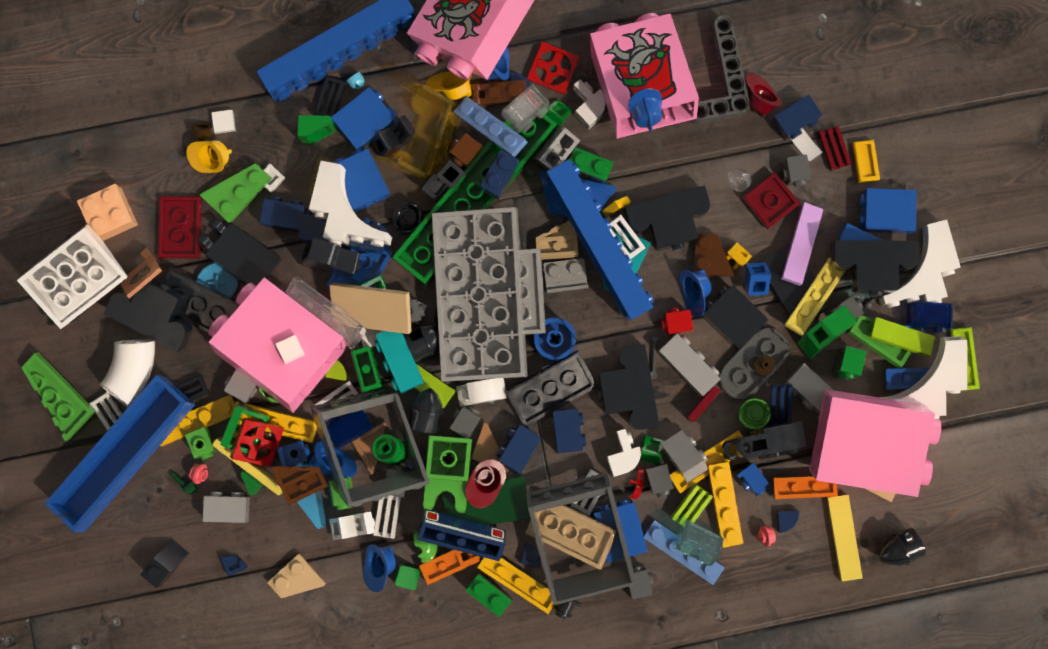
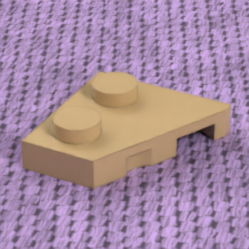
[536,221,579,260]
[267,553,327,598]

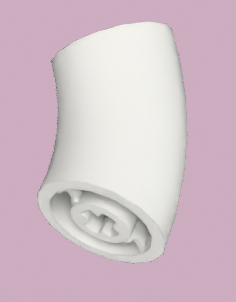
[100,339,155,408]

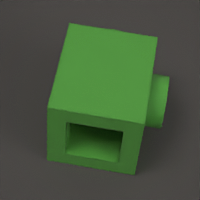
[185,427,217,461]

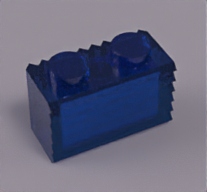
[906,301,953,333]
[326,410,374,449]

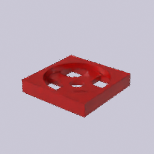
[527,42,580,95]
[230,417,284,467]

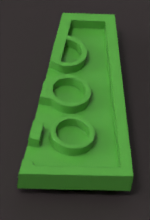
[21,352,96,441]

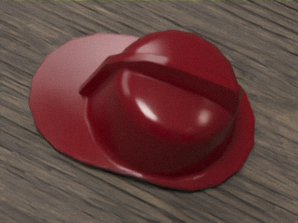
[745,73,782,117]
[465,459,506,508]

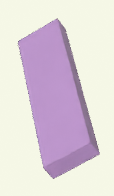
[781,202,823,286]

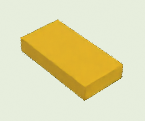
[852,140,880,183]

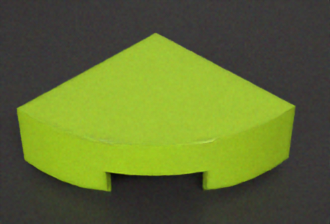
[326,360,347,381]

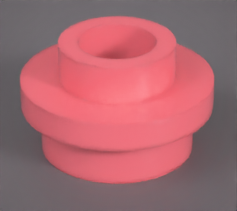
[189,463,208,484]
[758,526,776,547]

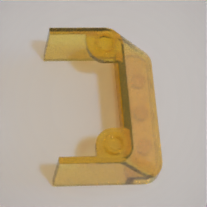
[375,82,460,180]

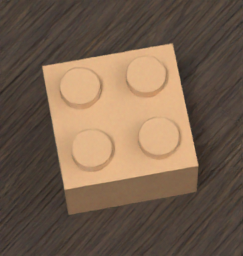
[77,184,138,241]

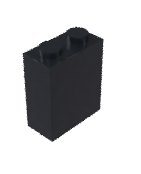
[702,285,769,351]

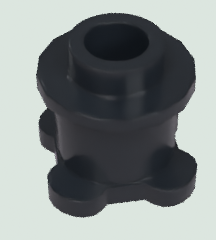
[553,600,581,619]

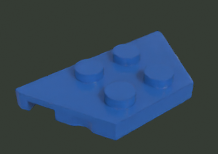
[539,170,617,218]
[326,217,393,288]

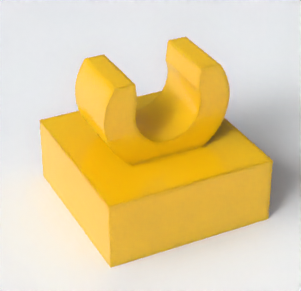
[727,242,752,270]

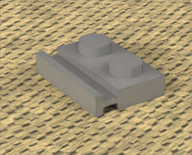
[543,258,588,294]

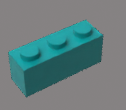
[374,331,425,394]

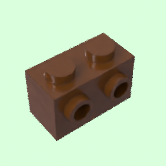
[450,133,482,171]

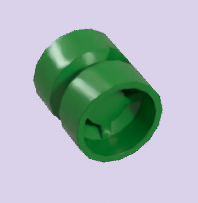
[372,434,408,465]

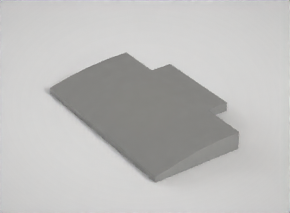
[432,207,546,382]

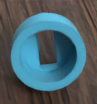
[346,72,365,90]

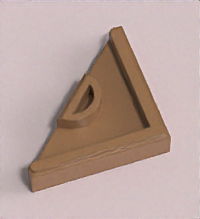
[352,422,387,475]
[471,422,508,472]

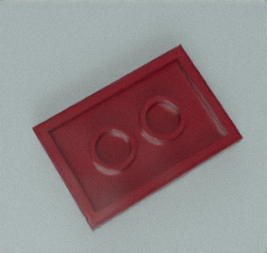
[158,196,202,259]

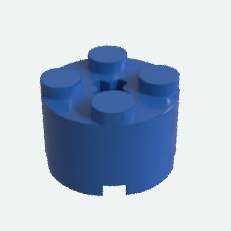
[534,318,576,361]

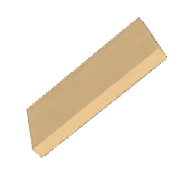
[330,282,411,334]
[525,505,618,570]

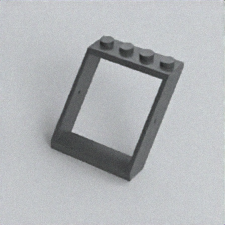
[311,386,429,507]
[526,472,637,606]

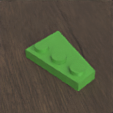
[200,163,272,223]
[848,315,911,368]

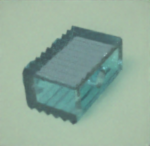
[674,520,724,566]

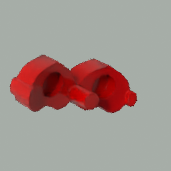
[629,466,645,500]

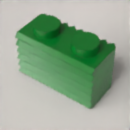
[351,346,383,393]

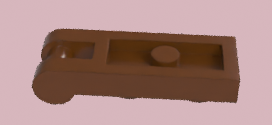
[470,80,527,106]

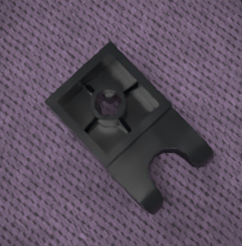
[721,422,807,460]

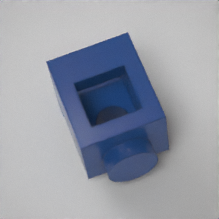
[744,263,771,296]
[277,441,312,467]
[734,463,769,496]

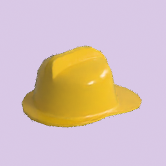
[426,72,472,100]
[186,140,232,173]

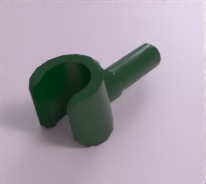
[170,472,198,495]

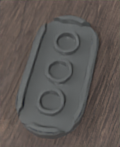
[719,328,789,399]

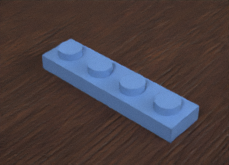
[454,97,527,157]
[644,520,725,585]

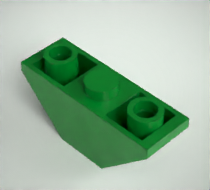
[797,305,858,359]

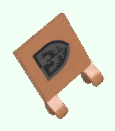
[120,247,162,298]

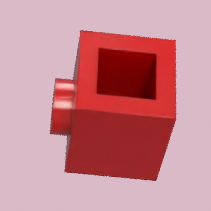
[661,308,693,335]

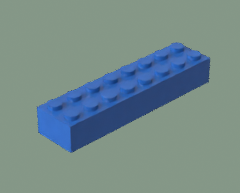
[257,0,416,102]
[544,159,654,321]
[44,375,195,532]

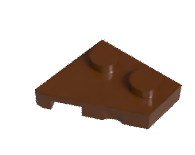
[693,233,734,277]
[271,466,329,506]

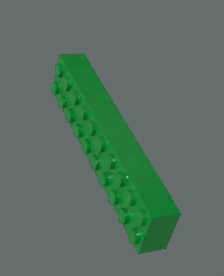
[393,98,557,286]

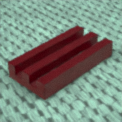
[818,126,852,171]
[686,386,720,422]

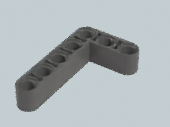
[690,15,749,124]

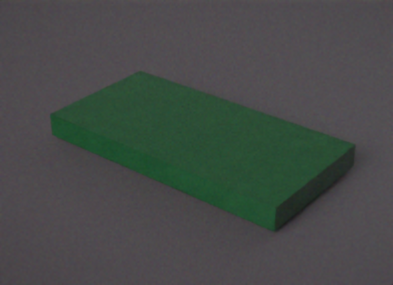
[442,476,530,525]

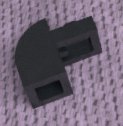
[370,115,416,159]
[421,157,466,201]

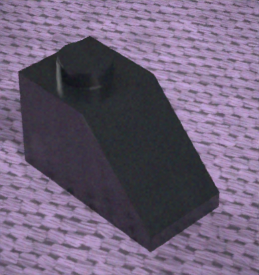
[140,540,189,588]

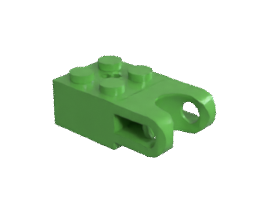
[423,436,472,513]

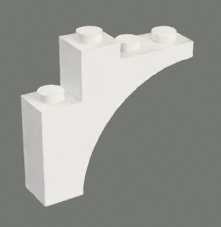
[309,161,392,247]
[878,220,961,308]
[879,336,967,419]

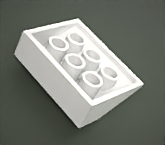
[17,224,128,329]

